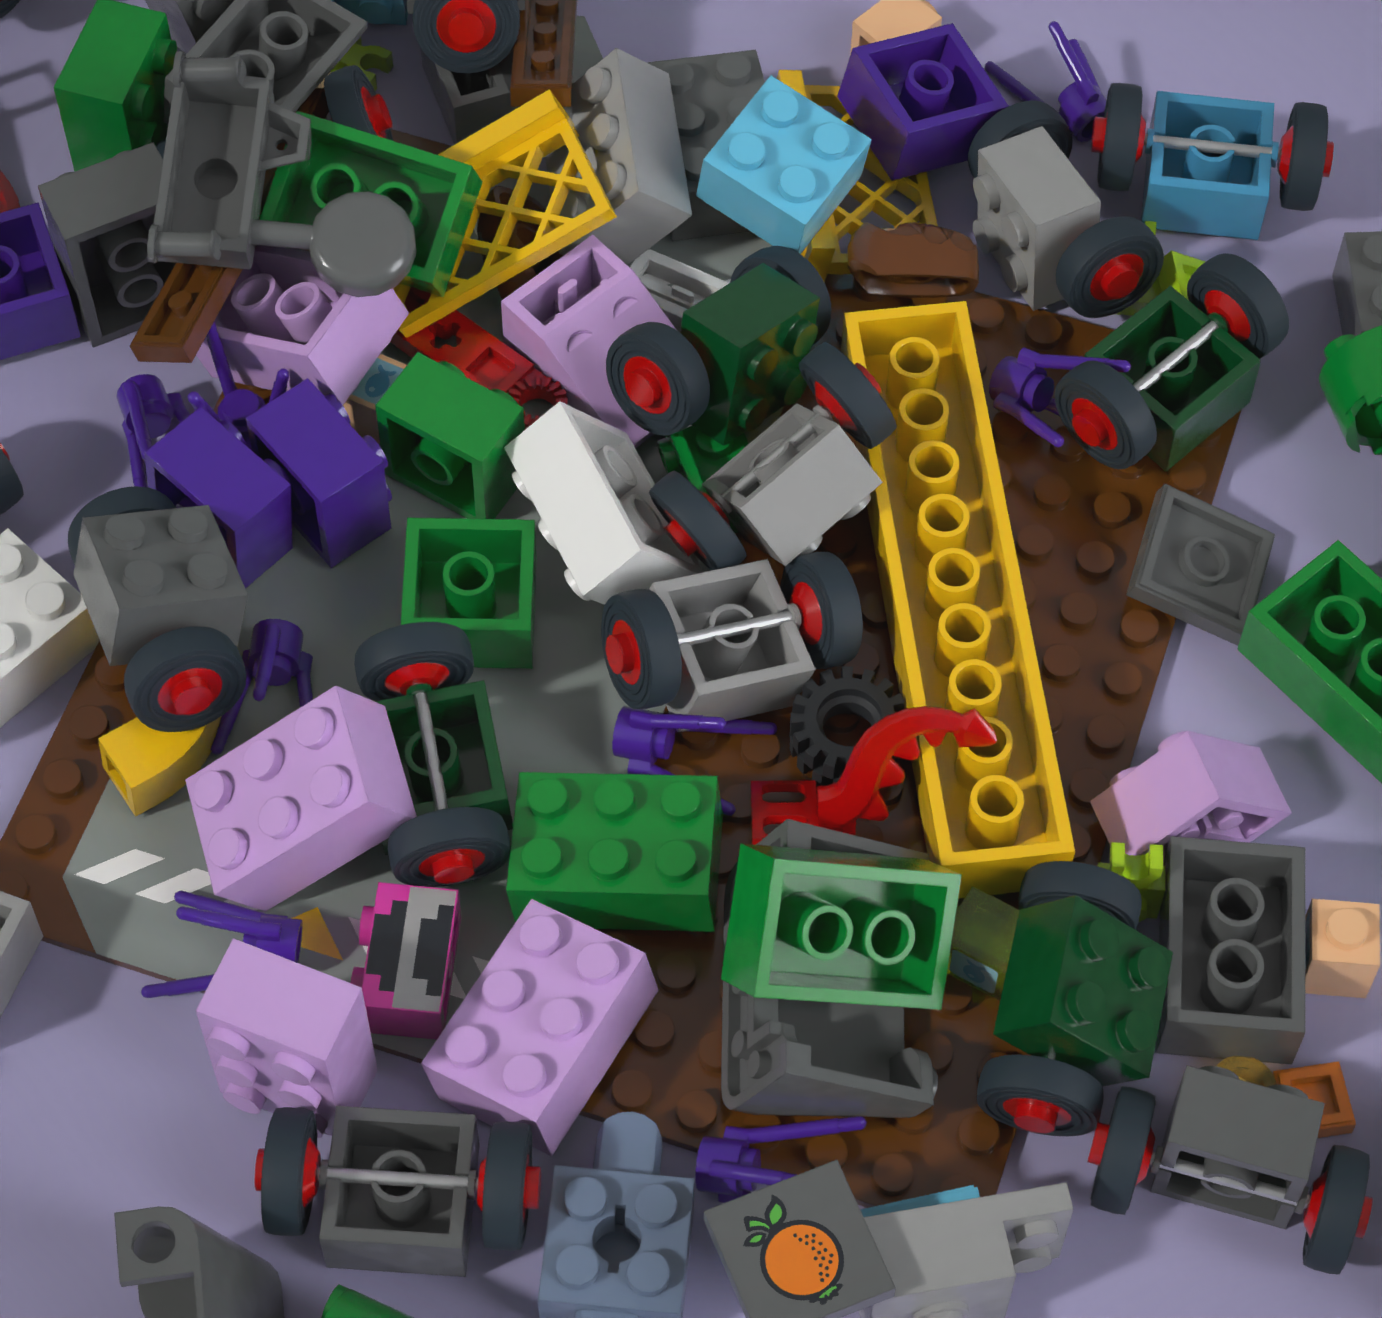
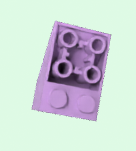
[501,234,676,449]

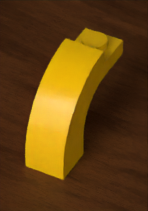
[98,716,222,817]

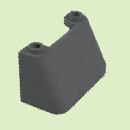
[721,819,938,1118]

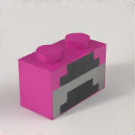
[350,882,461,1040]

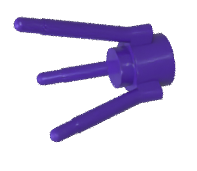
[985,21,1107,142]
[187,322,289,450]
[989,348,1131,447]
[116,374,191,487]
[210,619,313,755]
[612,706,777,816]
[141,891,303,998]
[695,1116,867,1203]

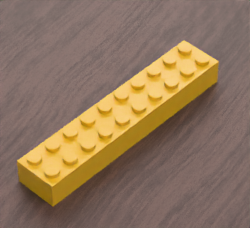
[841,301,1075,899]

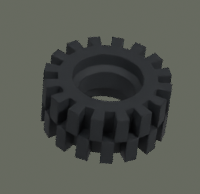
[789,666,905,786]

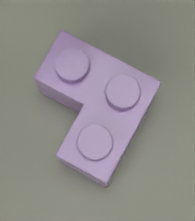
[1090,731,1292,862]

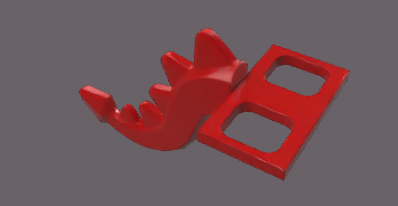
[751,706,997,845]

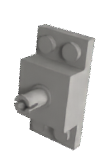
[859,1182,1073,1318]

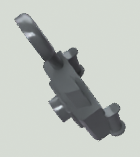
[147,51,417,297]

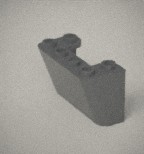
[114,1206,285,1318]

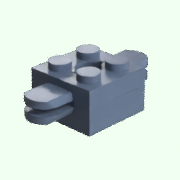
[538,1111,695,1318]

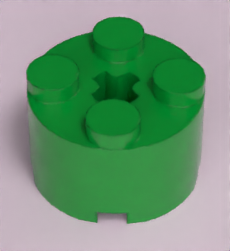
[1319,325,1382,455]

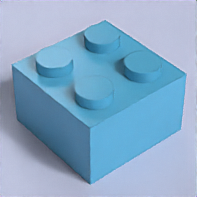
[696,75,872,254]

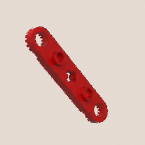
[390,287,568,430]

